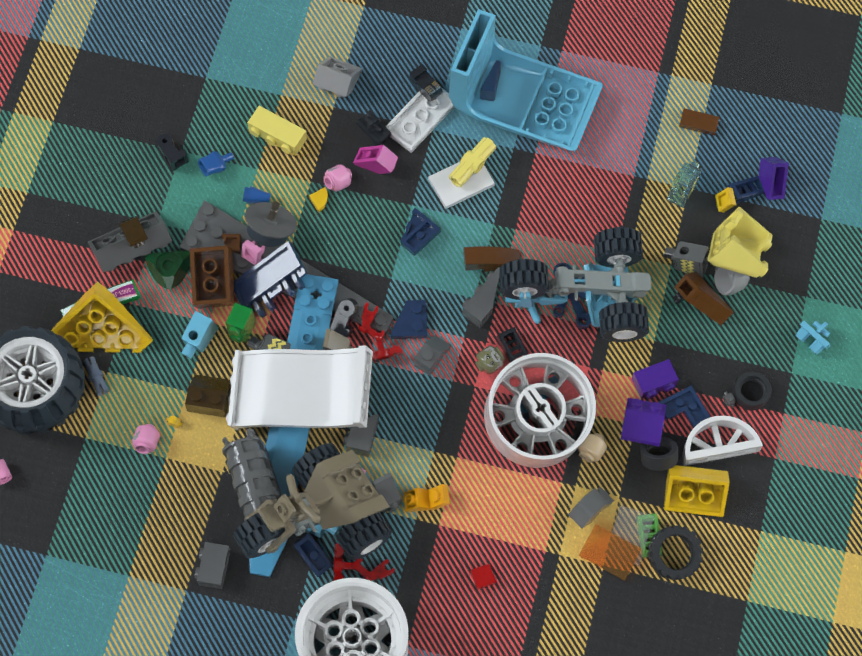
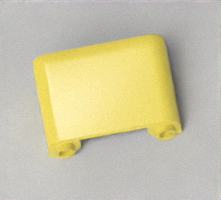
[708,207,773,278]

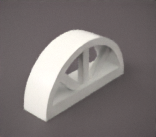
[683,416,763,466]

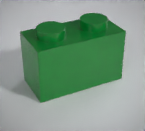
[226,303,256,343]

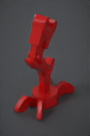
[359,302,402,361]
[333,543,395,581]

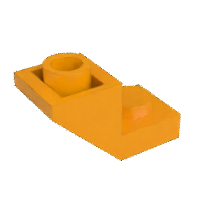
[403,484,450,512]

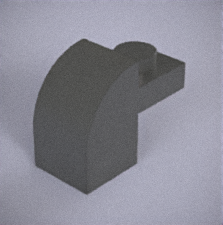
[568,487,614,529]

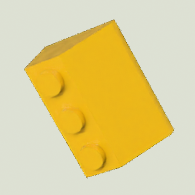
[664,465,730,517]

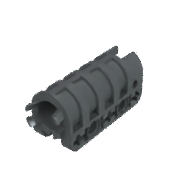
[222,429,282,521]

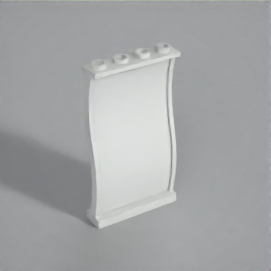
[226,346,373,430]

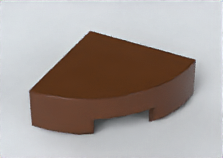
[222,234,241,254]

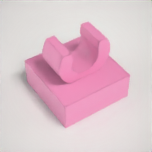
[241,240,265,265]

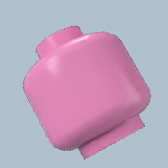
[324,164,352,192]
[132,424,160,454]

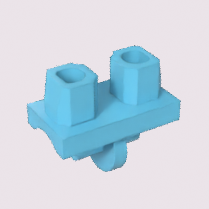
[796,321,831,355]

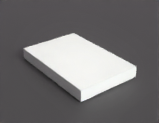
[428,162,495,209]

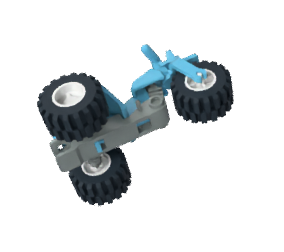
[499,227,651,342]

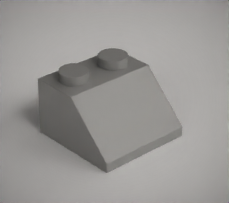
[313,56,363,97]

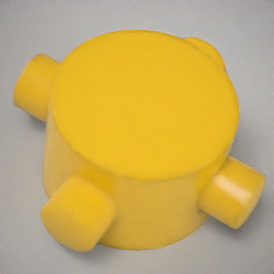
[166,416,183,428]

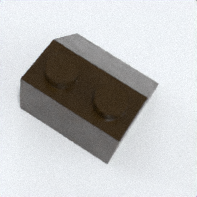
[185,374,231,418]

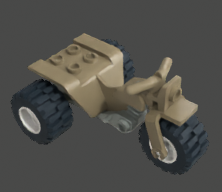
[233,443,392,560]

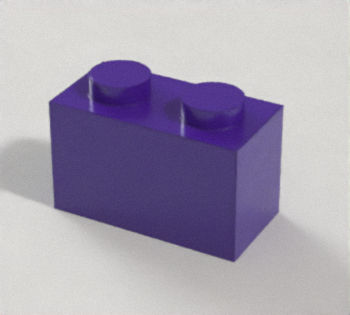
[632,359,679,399]

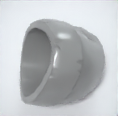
[714,267,750,295]

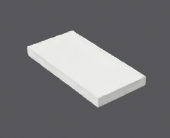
[386,88,454,153]

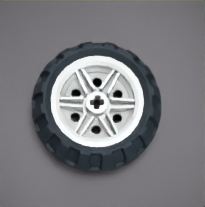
[0,326,85,434]

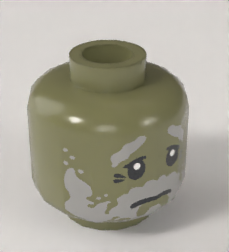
[475,346,505,374]

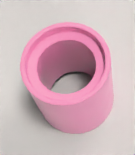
[0,459,12,485]

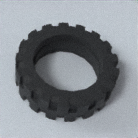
[647,526,703,580]

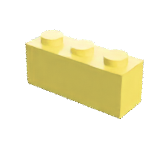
[247,106,307,156]

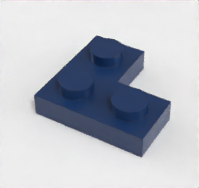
[658,386,710,428]

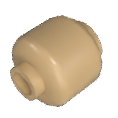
[578,433,607,463]

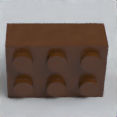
[190,245,235,309]

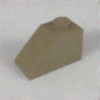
[323,329,353,350]

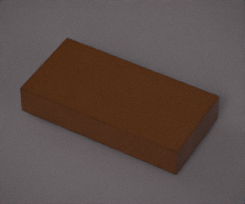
[679,108,719,136]

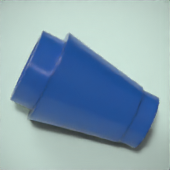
[243,186,271,204]

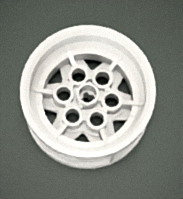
[295,578,408,656]

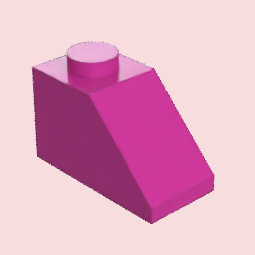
[353,145,398,174]

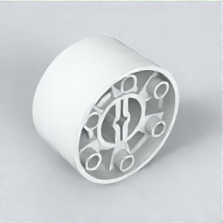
[484,353,596,468]

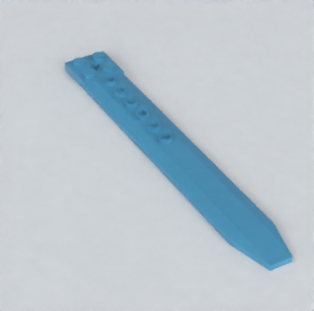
[249,274,339,577]

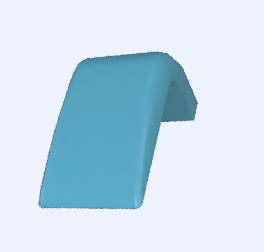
[449,9,603,151]

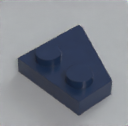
[400,208,441,256]
[391,300,428,339]

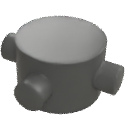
[723,391,736,408]

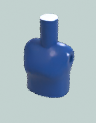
[198,151,234,177]

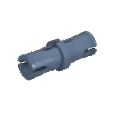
[83,357,109,396]

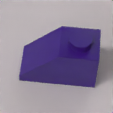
[759,157,789,200]

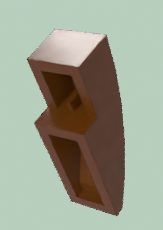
[463,246,520,272]

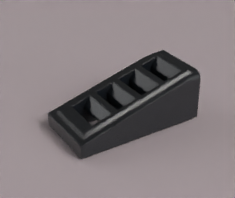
[496,327,528,363]

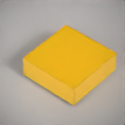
[715,187,736,213]

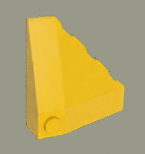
[51,282,153,353]

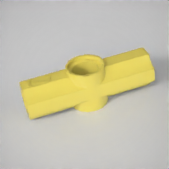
[449,137,496,187]

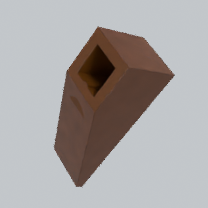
[674,271,734,325]

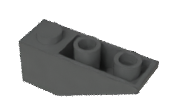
[462,267,500,328]

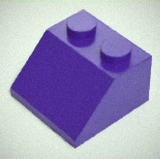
[621,398,666,446]

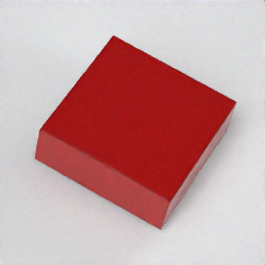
[470,564,496,590]

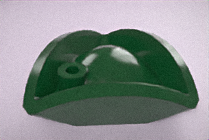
[145,251,190,289]

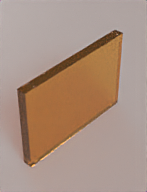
[579,524,642,581]

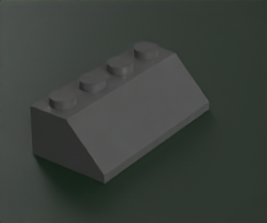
[88,211,172,272]

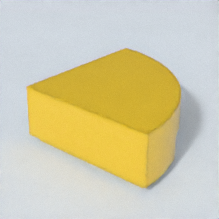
[309,187,328,213]

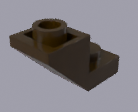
[118,216,148,248]

